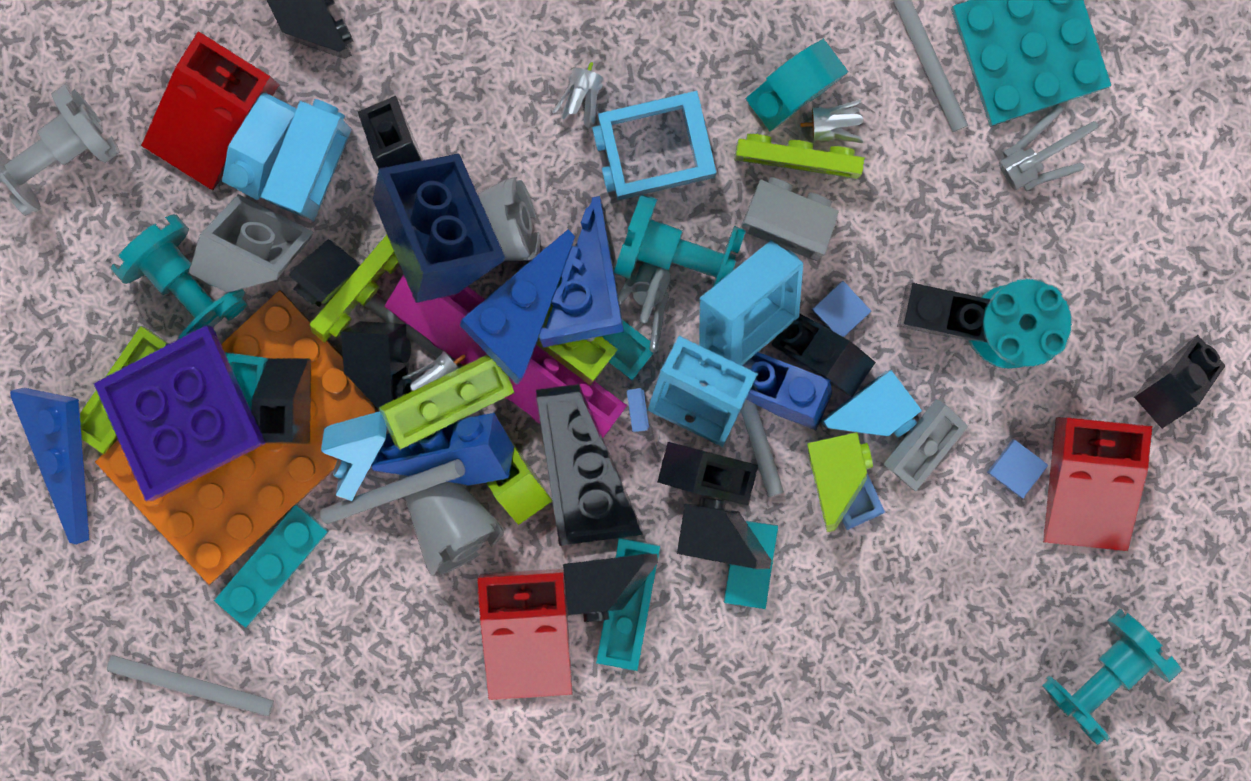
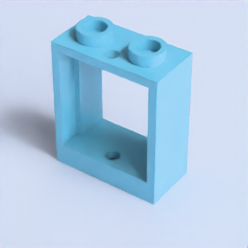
[592,91,717,201]
[261,99,352,221]
[699,240,803,366]
[647,336,757,447]

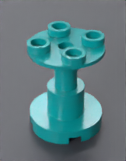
[614,194,746,288]
[111,214,247,340]
[969,279,1072,369]
[1042,609,1182,745]

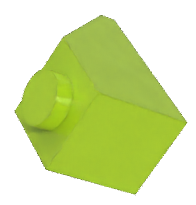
[486,431,552,525]
[807,432,873,532]

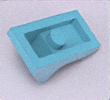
[321,411,387,501]

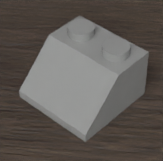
[740,177,839,261]
[189,194,313,292]

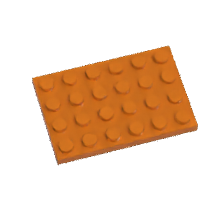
[95,290,380,585]

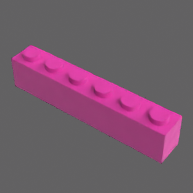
[384,274,627,438]

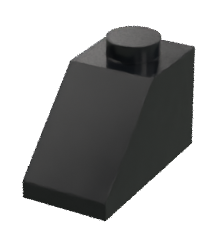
[358,96,423,169]
[657,442,758,505]
[677,497,772,569]
[563,554,658,622]

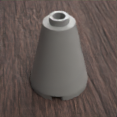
[478,177,540,262]
[399,475,504,576]

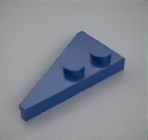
[539,196,624,347]
[460,229,575,384]
[10,388,89,545]

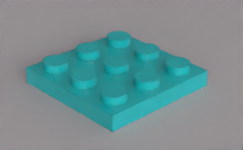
[951,0,1112,127]

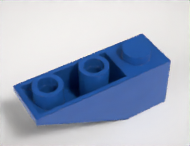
[742,352,832,431]
[371,413,514,485]

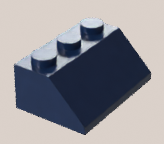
[373,153,505,303]

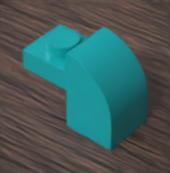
[745,38,849,132]

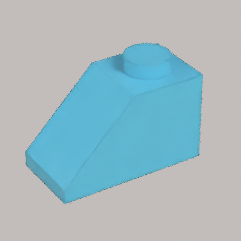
[222,92,296,200]
[820,370,922,438]

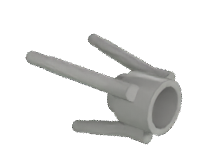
[999,106,1098,192]
[586,263,671,353]

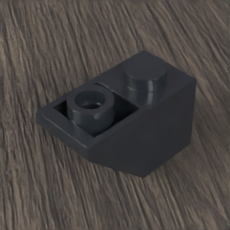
[267,0,354,59]
[289,239,361,307]
[897,283,991,342]
[771,313,876,397]
[341,321,413,410]
[1134,335,1226,429]
[251,358,311,444]

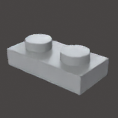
[883,399,968,491]

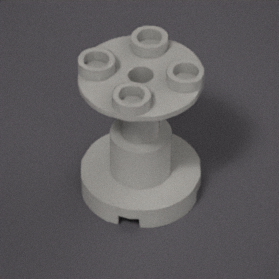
[0,83,120,216]

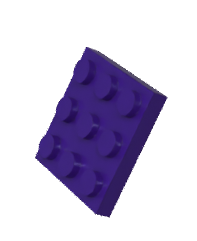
[93,325,266,501]

